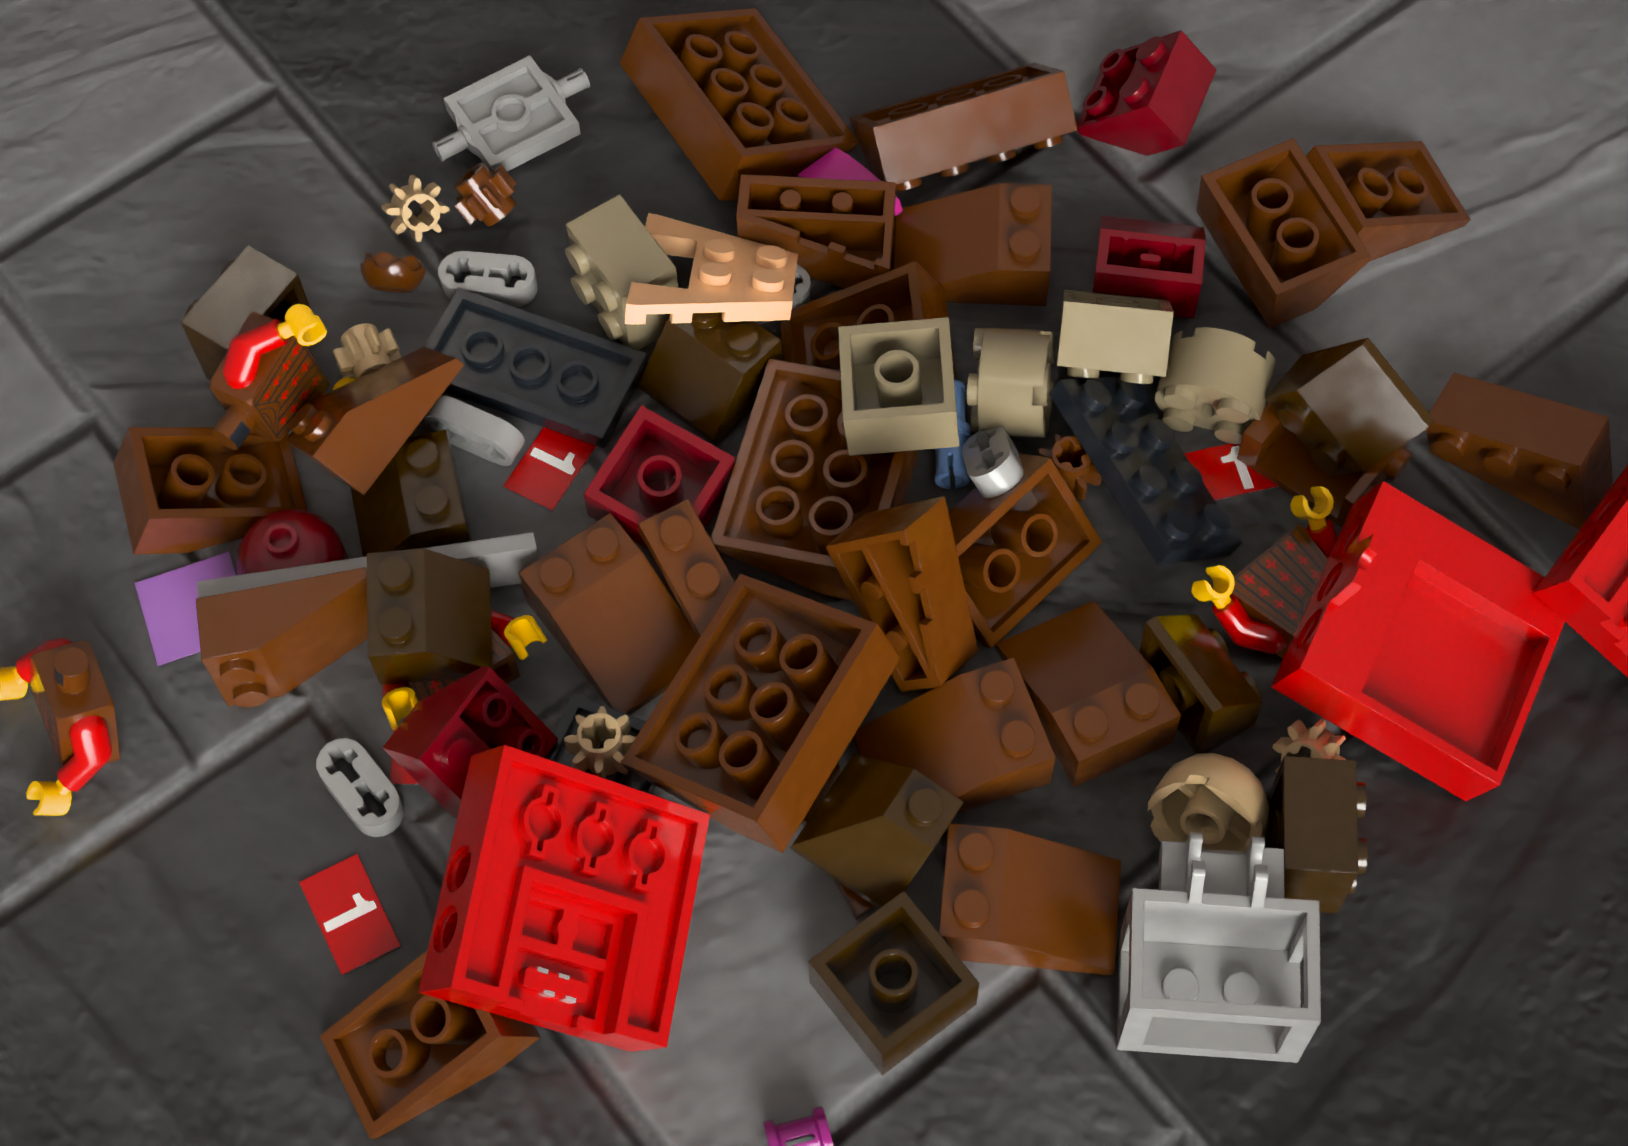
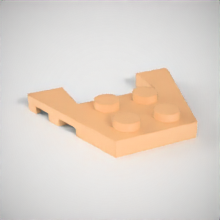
[625,213,798,324]

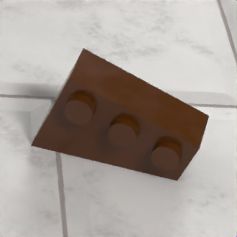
[736,174,896,288]
[825,496,979,692]

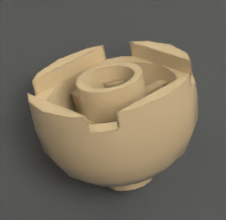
[1148,753,1269,852]

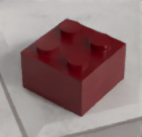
[584,405,735,550]

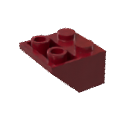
[1076,30,1217,156]
[1092,216,1206,319]
[382,666,558,818]

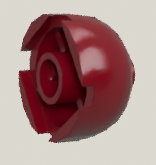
[237,509,349,575]

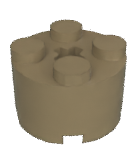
[967,327,1055,438]
[1155,327,1277,444]

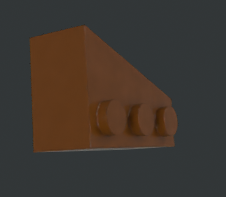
[1426,372,1613,530]

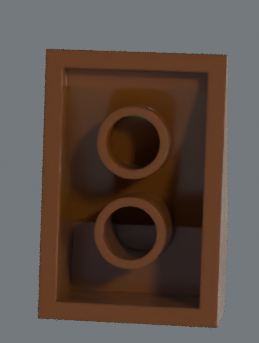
[1306,141,1471,261]
[893,183,1052,306]
[780,261,957,379]
[285,347,464,495]
[114,427,308,554]
[519,513,699,715]
[196,567,368,707]
[995,600,1181,788]
[853,657,1055,814]
[939,823,1121,976]
[320,950,541,1139]

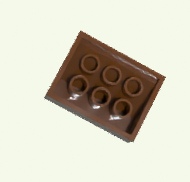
[619,8,858,201]
[711,359,920,600]
[620,574,900,853]

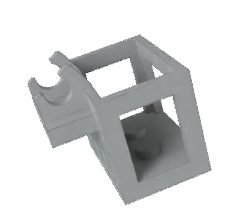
[1117,832,1321,1063]

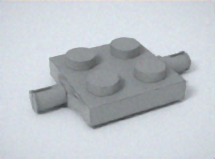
[432,55,590,171]

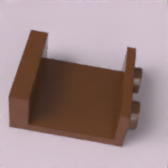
[1237,403,1413,528]

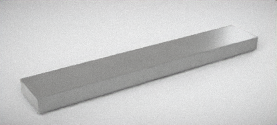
[197,533,537,598]

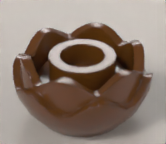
[360,252,426,293]

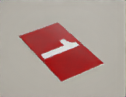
[503,427,596,511]
[1184,444,1278,500]
[299,854,401,975]

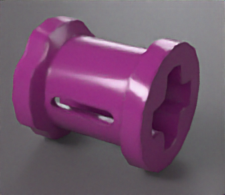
[763,1106,833,1146]

